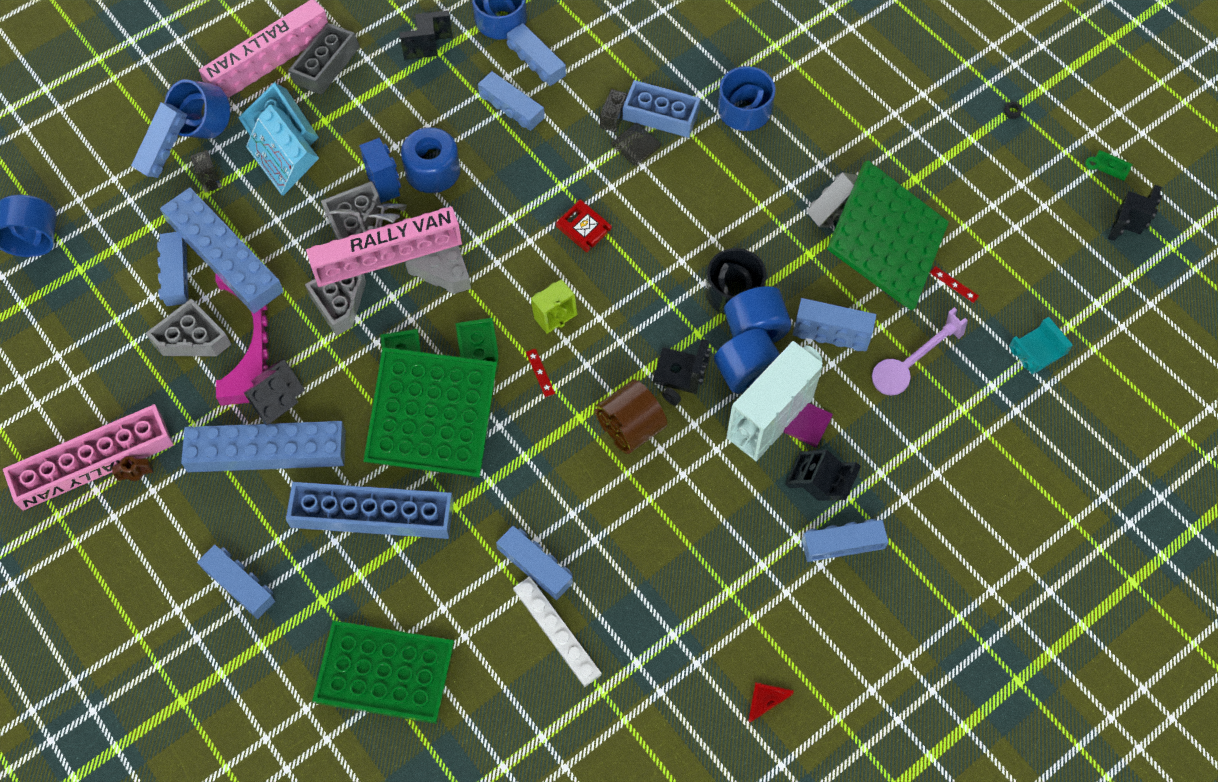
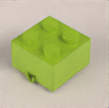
[531,279,577,334]

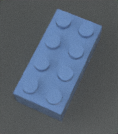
[623,80,701,138]
[793,298,876,351]

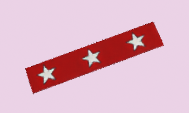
[930,266,979,303]
[526,348,555,397]

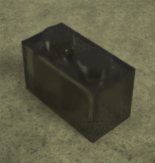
[600,89,628,133]
[190,150,222,193]

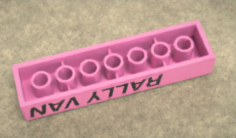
[199,0,328,99]
[306,206,462,287]
[3,404,174,511]

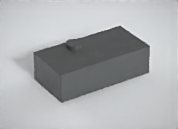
[288,23,360,95]

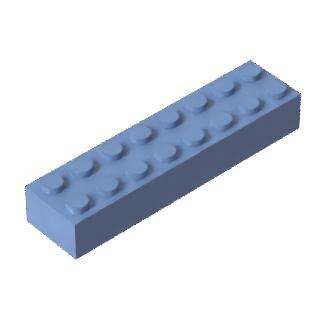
[160,187,284,314]
[181,421,346,472]
[286,482,454,539]

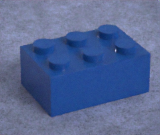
[359,138,401,203]

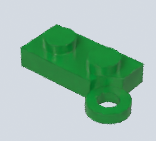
[1085,150,1133,181]

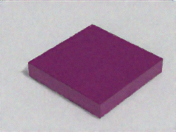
[783,403,833,448]

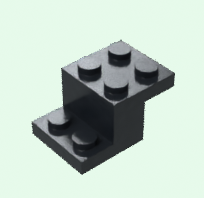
[399,10,453,60]
[1108,185,1163,241]
[244,359,305,425]
[785,450,861,501]

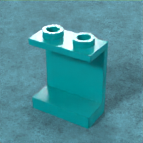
[1009,317,1073,375]

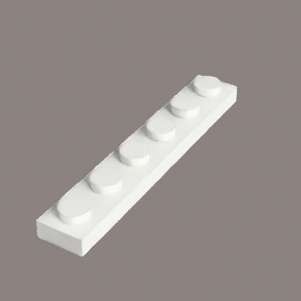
[513,576,601,687]

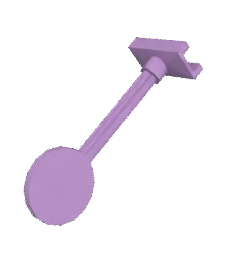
[872,307,968,396]

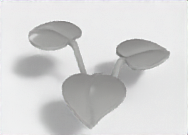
[323,203,407,232]

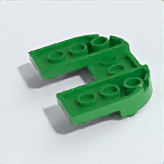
[380,318,499,375]

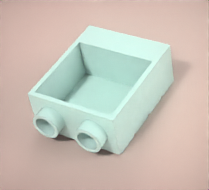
[726,341,823,461]

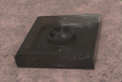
[611,123,661,167]

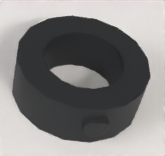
[1004,101,1022,119]
[662,388,681,406]

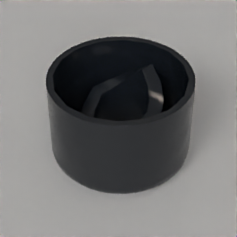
[705,248,767,315]

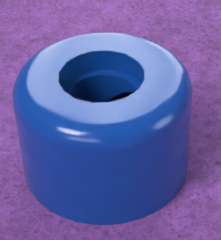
[472,0,527,40]
[718,66,775,131]
[164,79,230,139]
[401,127,460,193]
[0,195,57,257]
[724,286,791,343]
[713,328,780,394]

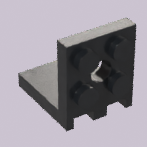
[653,339,711,394]

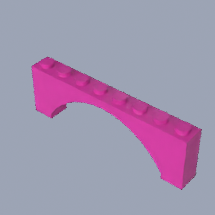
[215,273,269,406]

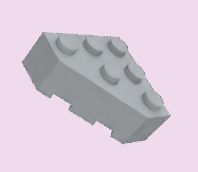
[806,172,858,228]
[321,181,381,240]
[405,246,471,294]
[305,274,366,336]
[146,299,231,356]

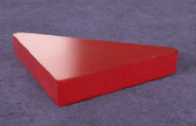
[748,682,794,722]

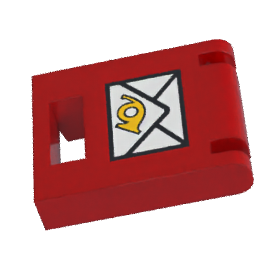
[556,199,612,252]

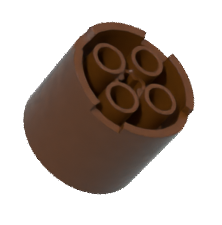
[594,379,667,454]

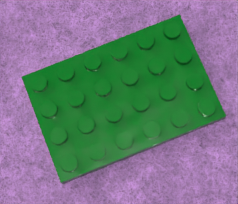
[312,620,455,724]

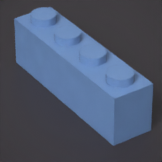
[507,23,566,86]
[478,71,545,131]
[131,102,187,178]
[157,232,189,306]
[802,519,888,562]
[496,526,573,601]
[197,545,275,619]

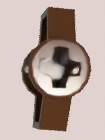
[112,456,153,481]

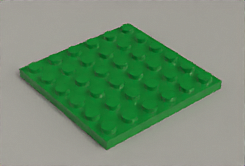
[827,160,949,311]
[363,347,498,478]

